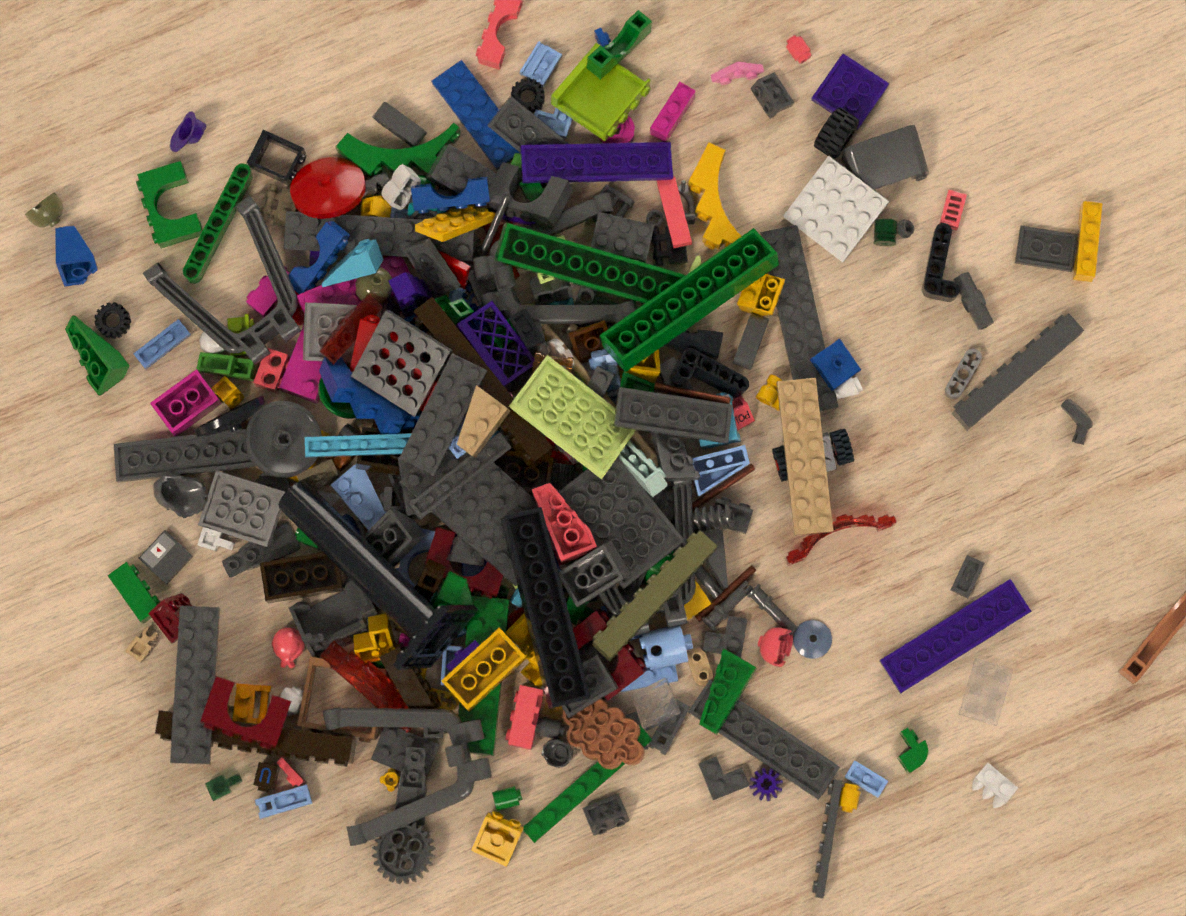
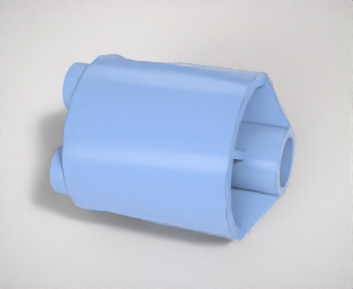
[638,625,693,670]

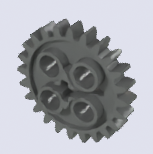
[372,822,436,885]

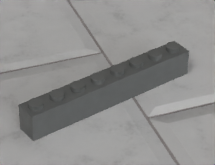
[952,314,1084,431]

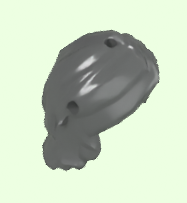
[153,475,207,518]

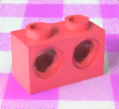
[253,348,290,393]

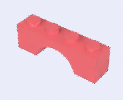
[476,0,523,70]

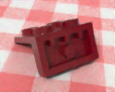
[148,593,192,644]

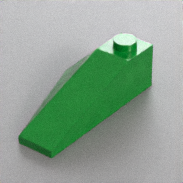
[65,315,130,396]

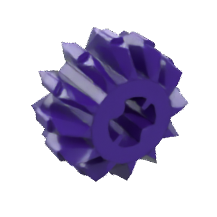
[749,768,783,801]

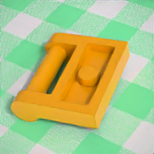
[233,683,271,724]

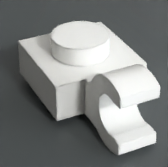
[197,527,235,551]

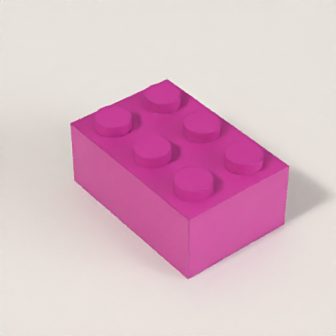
[150,369,222,437]

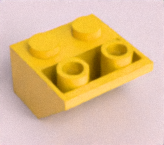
[737,274,785,316]

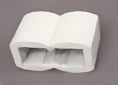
[381,164,421,210]

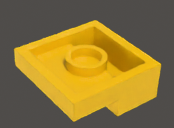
[471,811,524,867]

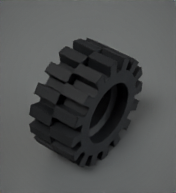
[511,78,545,113]
[94,302,131,339]

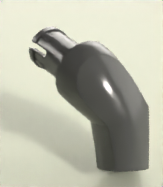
[1061,399,1093,445]

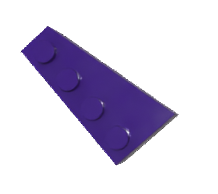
[388,272,437,318]

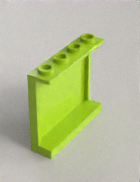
[551,43,651,141]

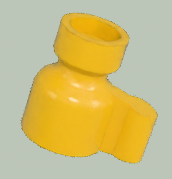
[756,374,782,411]

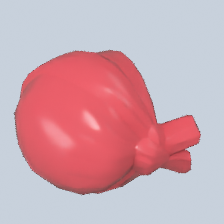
[272,628,305,668]

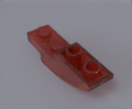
[319,294,383,364]

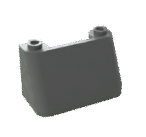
[842,125,929,191]
[289,577,378,658]

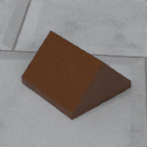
[568,320,608,364]

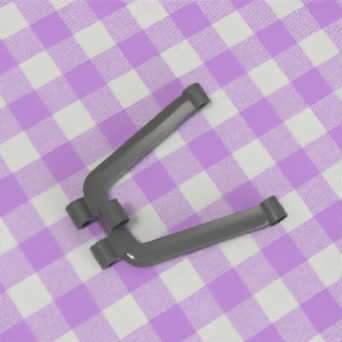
[472,193,638,324]
[143,195,301,364]
[581,481,696,636]
[323,707,492,846]

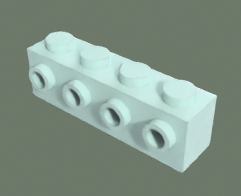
[618,440,668,497]

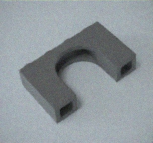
[486,162,573,228]

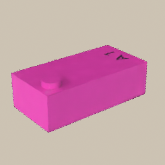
[279,325,323,404]

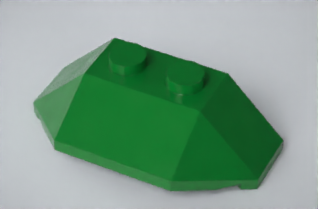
[430,571,474,608]

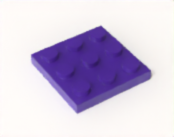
[811,53,890,130]

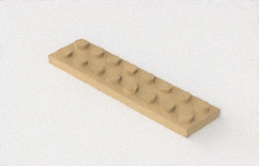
[777,378,833,536]

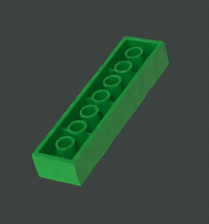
[458,596,510,756]

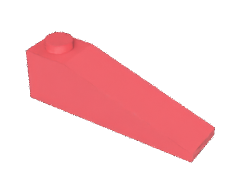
[532,483,597,566]

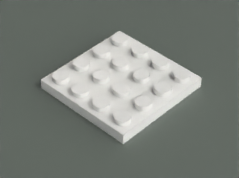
[783,156,889,262]

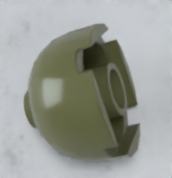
[25,192,63,228]
[355,267,392,305]

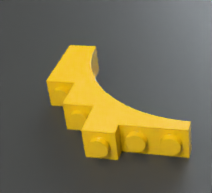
[688,142,741,250]

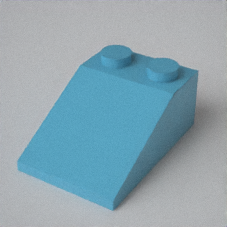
[322,239,383,287]

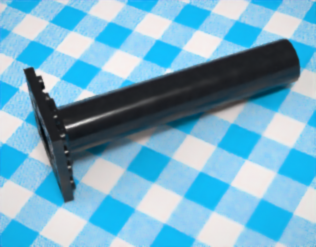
[278,480,478,670]

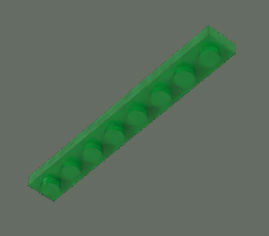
[523,725,653,843]

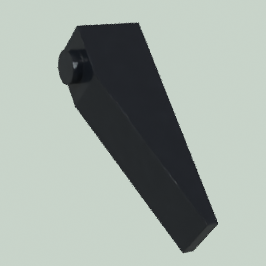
[665,330,723,360]

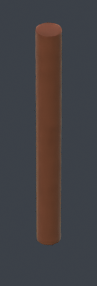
[654,383,731,404]
[692,464,755,512]
[695,565,757,622]

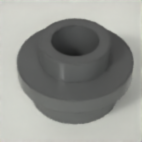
[897,219,914,238]

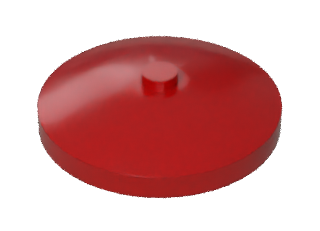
[290,157,366,219]

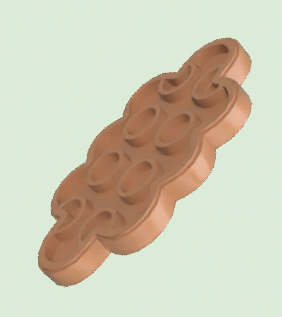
[563,699,645,769]

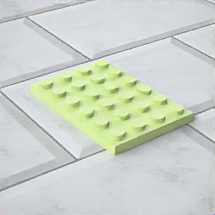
[509,355,636,479]

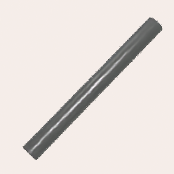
[477,194,511,258]

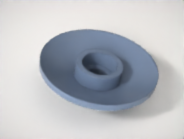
[793,620,832,659]

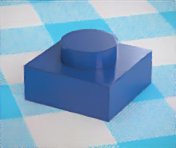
[594,27,611,47]

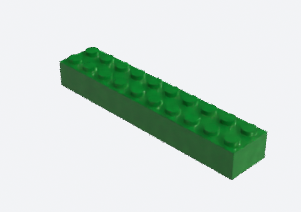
[494,223,685,304]
[600,228,779,372]

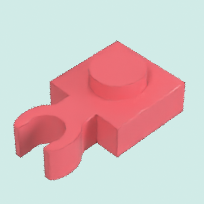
[276,757,306,787]

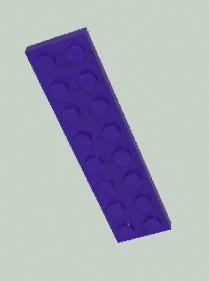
[520,142,673,183]
[879,579,1032,694]

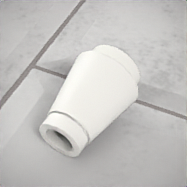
[834,377,863,399]

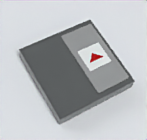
[138,530,193,584]

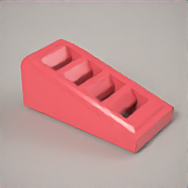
[939,190,967,231]

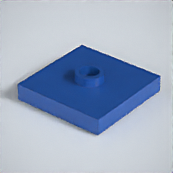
[810,338,861,391]

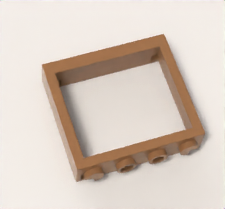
[297,657,388,743]

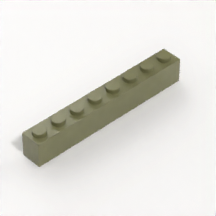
[593,530,717,661]

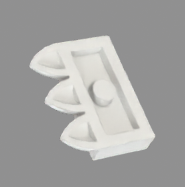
[972,763,1018,808]

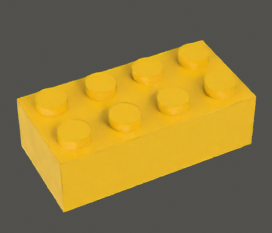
[441,628,527,711]

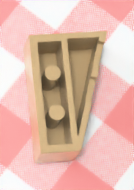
[457,385,511,458]

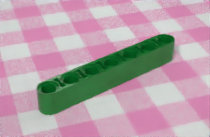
[183,163,253,284]

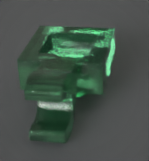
[205,774,243,801]

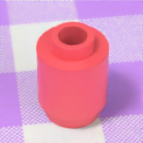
[786,35,812,64]

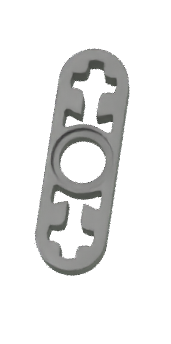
[945,349,982,400]

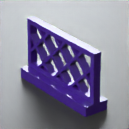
[456,301,537,387]

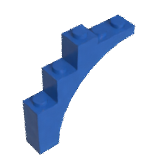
[319,357,423,435]

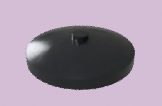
[194,395,266,437]

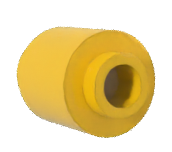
[838,783,861,813]

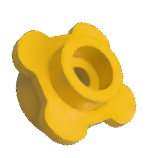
[379,768,400,792]

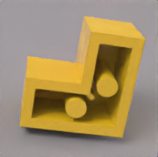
[353,614,396,665]

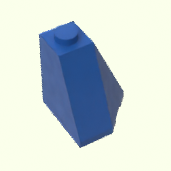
[55,226,98,287]

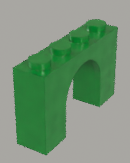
[136,161,203,248]

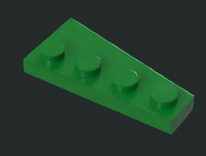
[699,648,757,735]

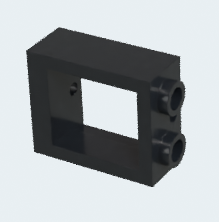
[247,130,307,186]

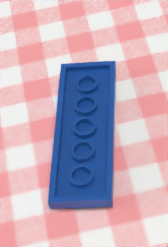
[431,60,521,170]

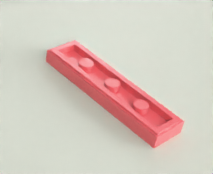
[657,176,692,249]

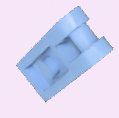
[255,785,313,819]

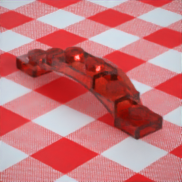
[785,514,897,566]
[320,641,413,733]

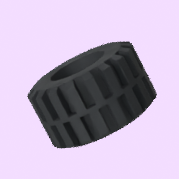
[814,107,859,159]

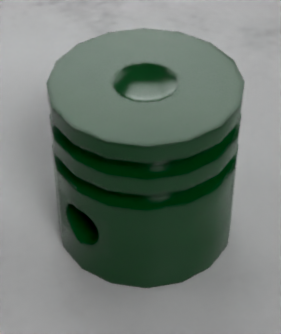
[874,219,897,247]

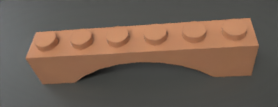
[1118,590,1186,684]

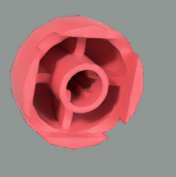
[758,627,793,667]

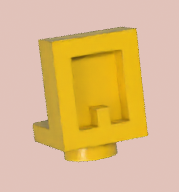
[211,376,245,410]

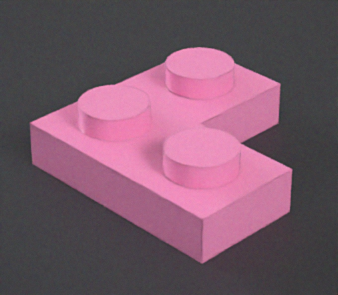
[711,62,764,85]

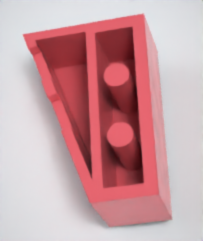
[505,685,544,750]

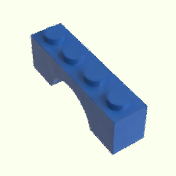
[411,177,490,213]
[288,221,350,294]

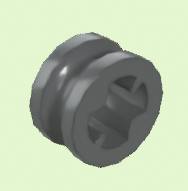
[646,209,663,228]

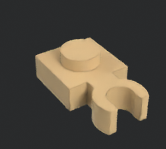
[125,627,158,663]

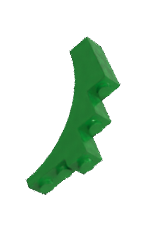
[335,123,461,178]

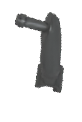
[678,180,696,224]

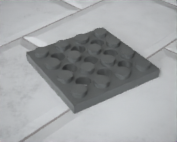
[351,310,453,417]

